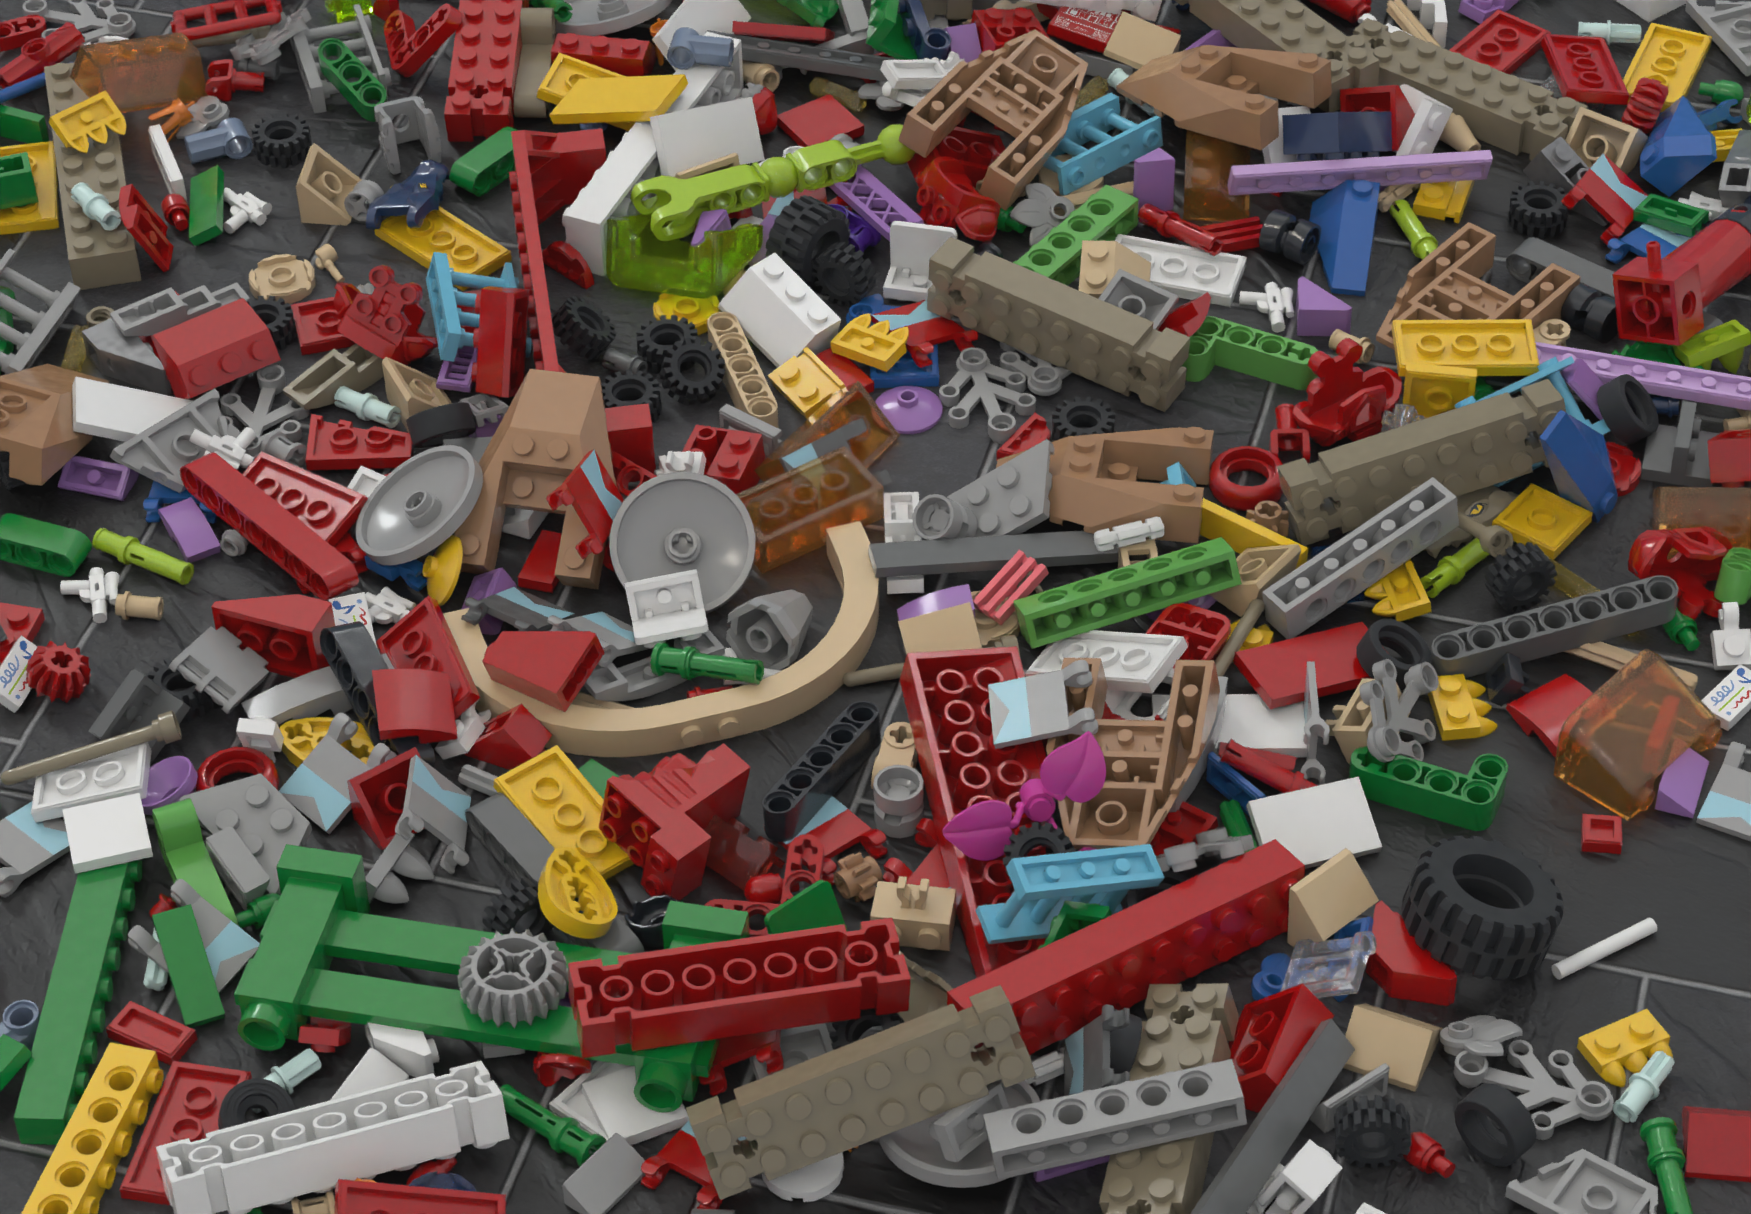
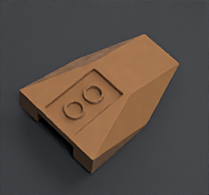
[0,364,109,486]

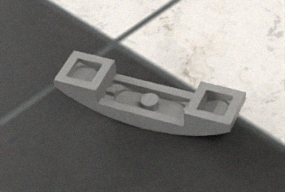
[584,630,725,701]

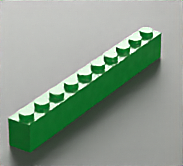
[14,831,150,1145]

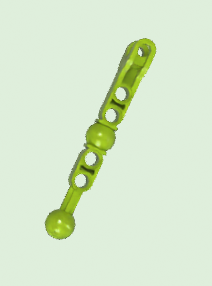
[630,124,916,241]

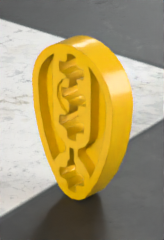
[279,717,374,768]
[538,847,618,939]

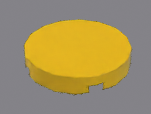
[653,285,720,335]

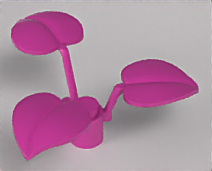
[942,731,1106,861]

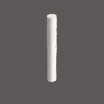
[1551,917,1657,980]

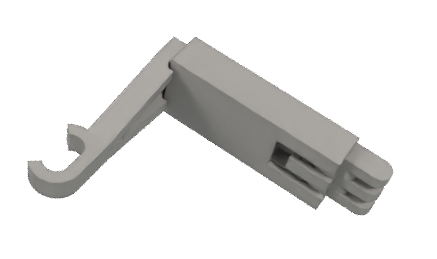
[773,0,874,80]

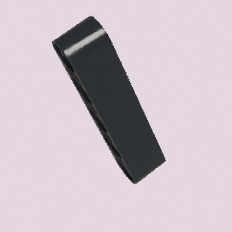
[320,621,435,768]
[762,701,881,842]

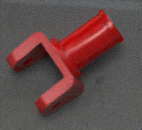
[205,59,265,101]
[1269,404,1310,464]

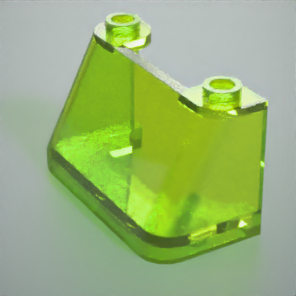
[606,213,763,299]

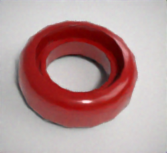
[1208,446,1284,511]
[195,747,279,792]

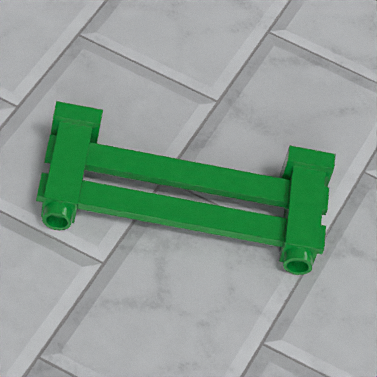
[234,844,750,1112]

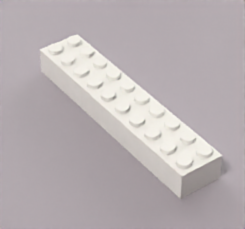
[562,32,744,276]

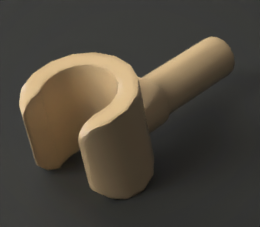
[315,244,345,283]

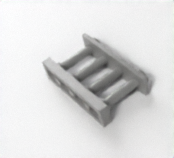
[286,4,392,114]
[0,248,81,375]

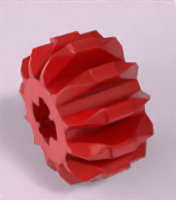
[1621,77,1669,134]
[26,641,91,703]

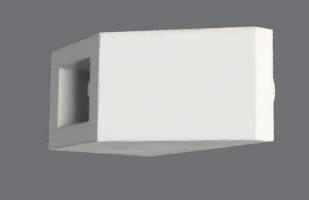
[364,1023,439,1078]

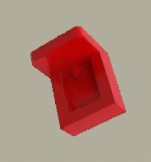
[298,1017,352,1052]

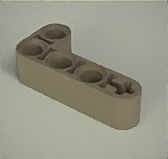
[514,8,557,118]

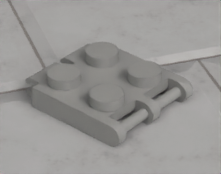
[168,626,269,714]

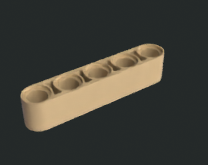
[707,312,779,429]

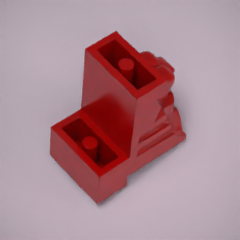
[599,743,751,900]

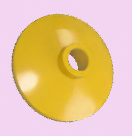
[422,535,463,606]

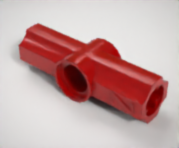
[0,22,85,89]

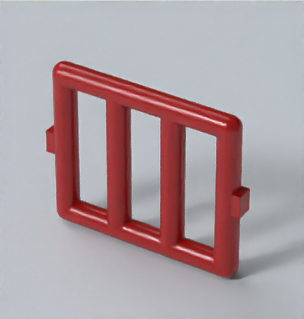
[170,0,283,42]

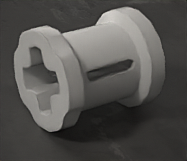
[261,430,307,468]

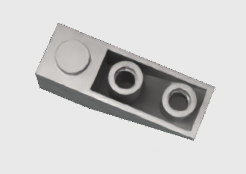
[1718,130,1751,208]
[1523,136,1609,226]
[82,318,172,395]

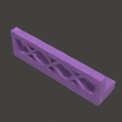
[828,164,923,241]

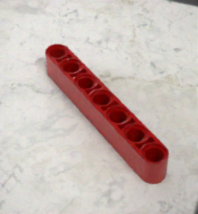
[180,452,359,601]

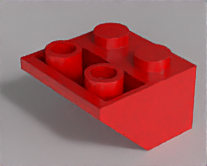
[970,7,1050,52]
[682,425,766,507]

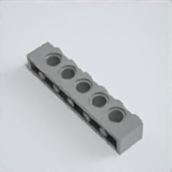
[1262,477,1459,639]
[983,1059,1247,1180]

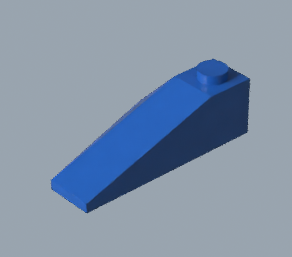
[1640,96,1717,197]
[1309,179,1380,296]
[1540,410,1618,523]

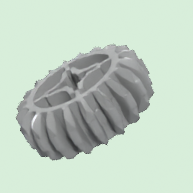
[458,927,569,1028]

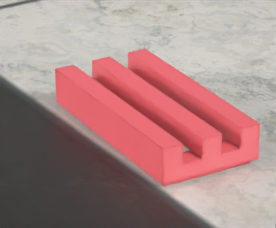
[973,550,1049,625]

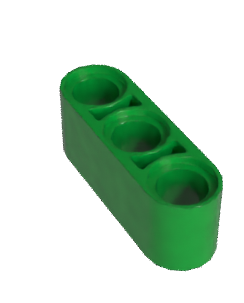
[318,38,387,122]
[450,126,518,196]
[0,513,92,577]

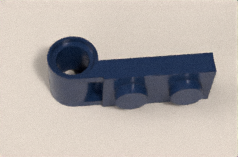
[897,0,951,60]

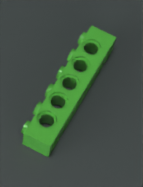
[1013,184,1139,286]
[1013,537,1242,649]

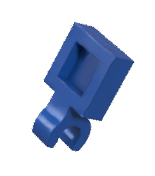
[1697,99,1743,131]
[365,556,427,591]

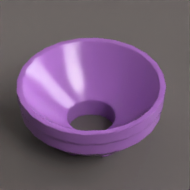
[141,756,198,815]

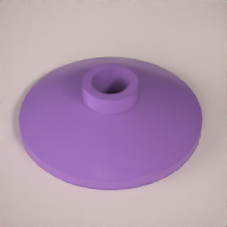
[873,386,943,434]

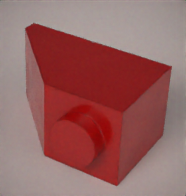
[464,703,552,770]

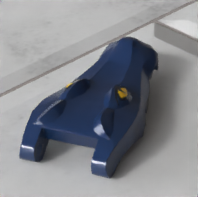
[366,159,450,230]

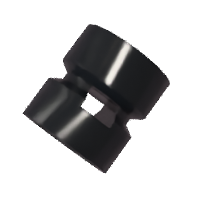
[1259,209,1321,265]
[1560,283,1618,344]

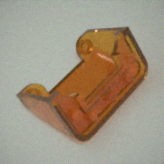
[1553,649,1723,821]

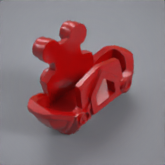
[915,156,1000,241]
[334,265,438,365]
[1292,338,1403,446]
[1628,526,1734,619]

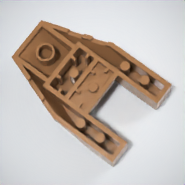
[898,30,1088,210]
[1116,45,1332,150]
[1376,222,1581,350]
[454,369,617,589]
[996,427,1214,544]
[1046,658,1220,849]

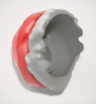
[738,82,777,135]

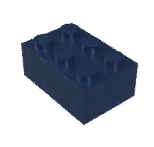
[1282,112,1392,161]

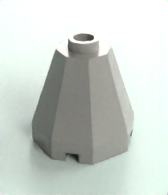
[726,589,813,670]

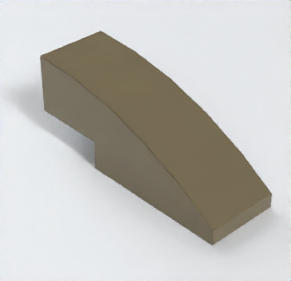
[282,343,384,410]

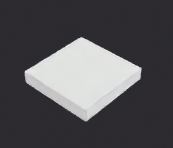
[62,793,153,874]
[582,1066,689,1145]

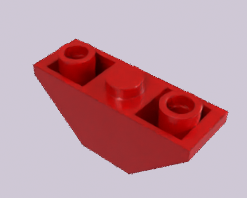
[1366,900,1457,1006]

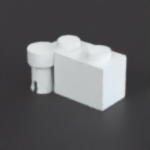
[1247,1139,1343,1214]

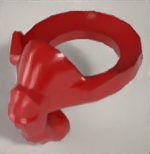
[533,1051,592,1087]

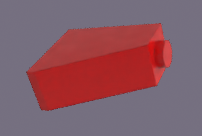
[482,631,605,712]

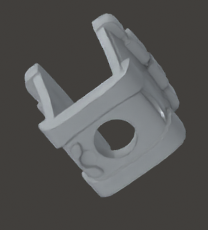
[374,96,442,174]

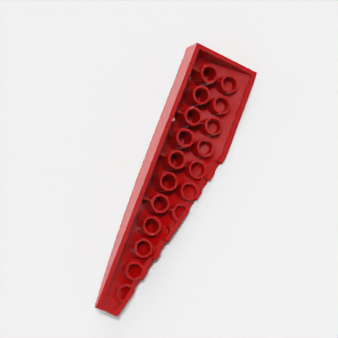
[900,646,1046,978]

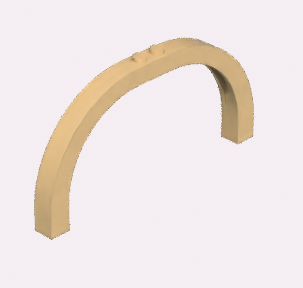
[443,521,879,757]

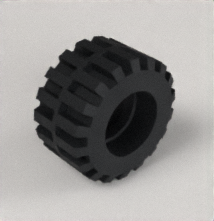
[765,195,850,288]

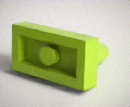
[1673,319,1751,374]

